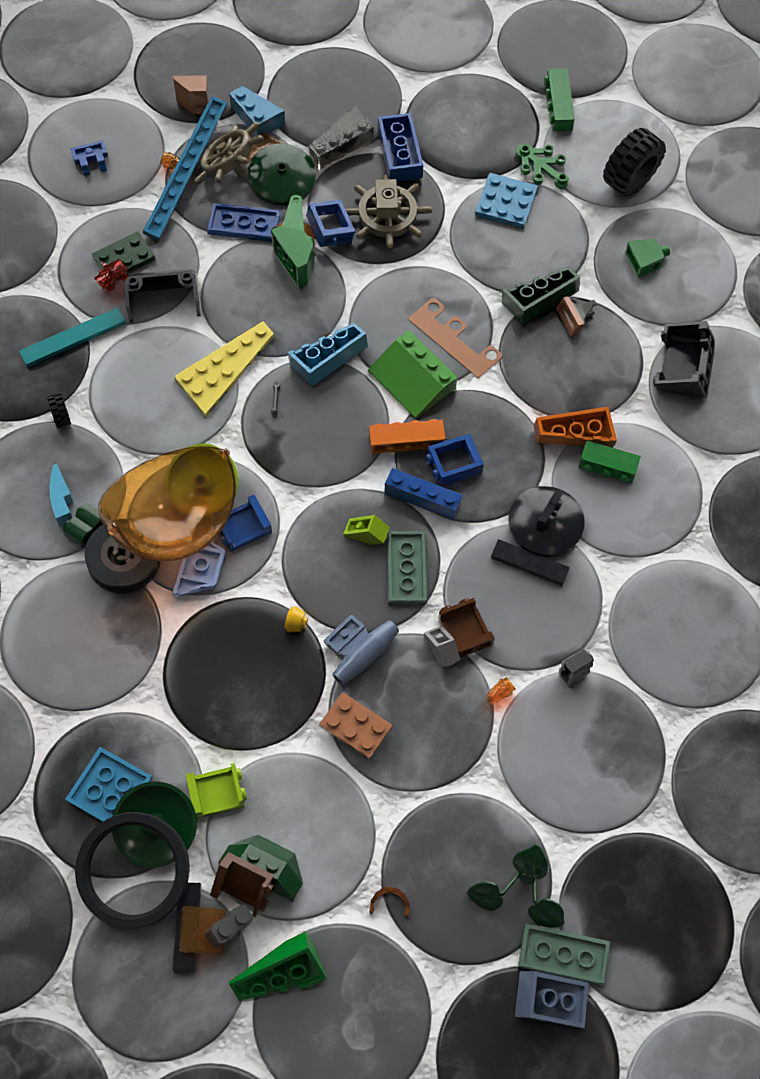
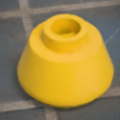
[285,606,308,632]

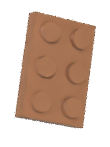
[319,692,393,760]

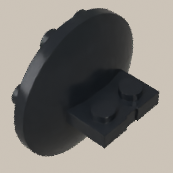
[508,486,585,557]

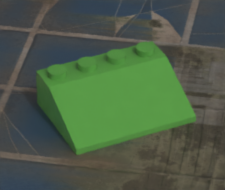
[368,330,458,419]

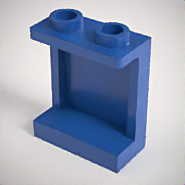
[212,494,272,552]

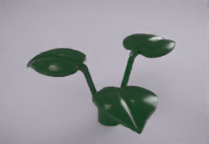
[467,843,565,928]

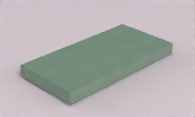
[387,531,427,604]
[518,923,611,986]

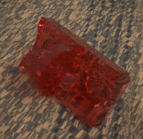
[94,258,129,292]

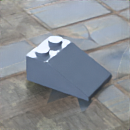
[515,971,589,1028]

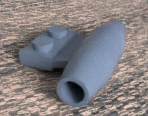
[324,614,399,686]

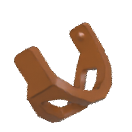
[369,887,409,917]

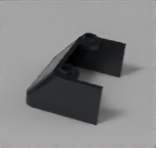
[124,269,201,322]

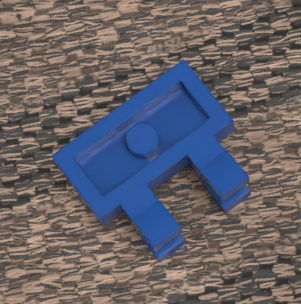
[70,140,108,176]

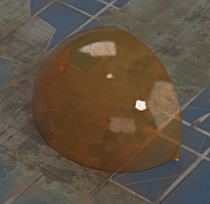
[98,446,236,561]

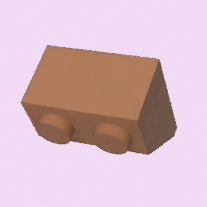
[173,76,210,115]

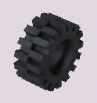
[46,392,71,428]

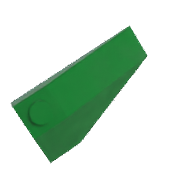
[229,931,327,1000]

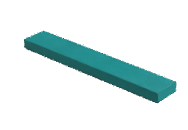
[19,307,126,368]

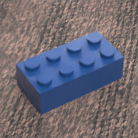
[378,113,423,182]

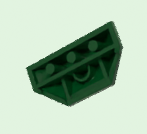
[218,835,303,902]

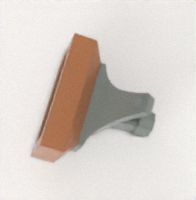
[556,297,597,336]

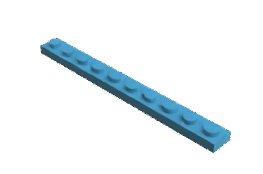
[143,96,227,241]

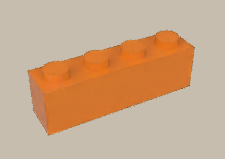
[369,419,445,454]

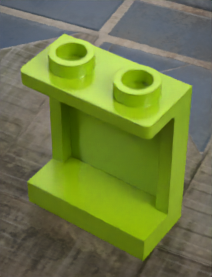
[185,763,247,819]

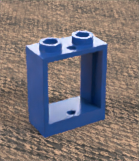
[306,200,355,247]
[426,433,484,486]

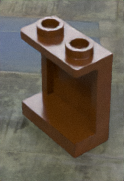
[438,598,495,658]
[210,852,274,918]

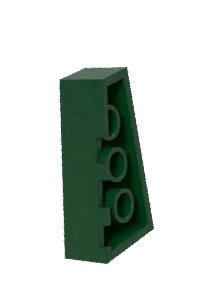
[502,267,580,325]

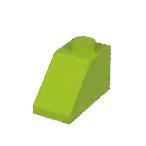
[343,515,390,545]

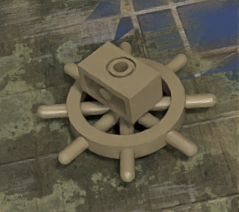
[345,175,432,248]

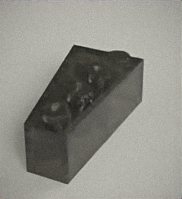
[309,106,374,170]

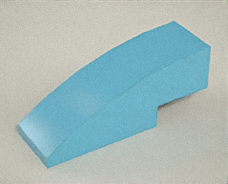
[49,464,74,527]

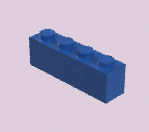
[384,468,462,520]

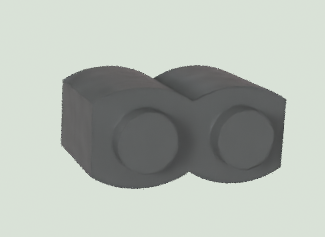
[559,649,594,686]
[204,905,254,947]

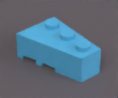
[229,86,285,136]

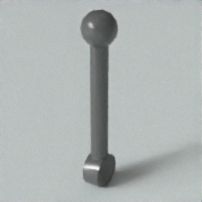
[271,381,280,415]

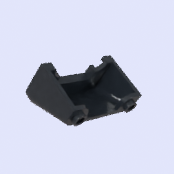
[653,321,715,398]

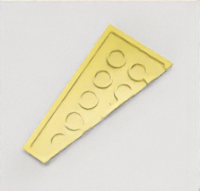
[174,321,274,417]

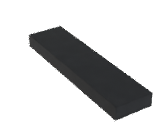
[491,539,570,586]
[172,882,202,972]

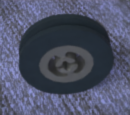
[85,519,161,593]

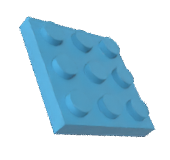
[475,172,538,229]
[65,747,153,822]

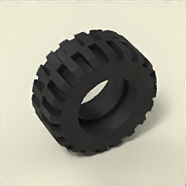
[603,128,666,197]

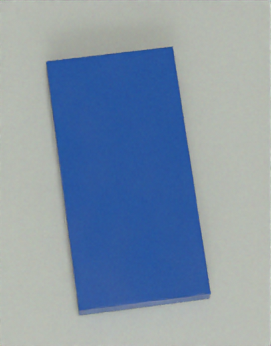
[207,203,281,242]

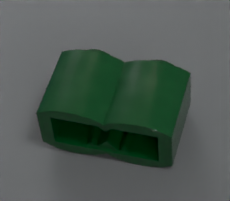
[63,502,107,548]

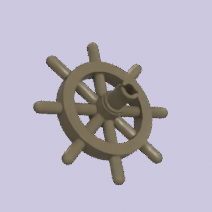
[194,122,263,185]

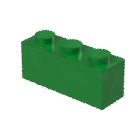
[578,440,641,483]

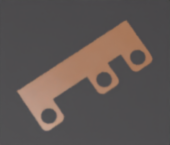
[407,298,502,378]

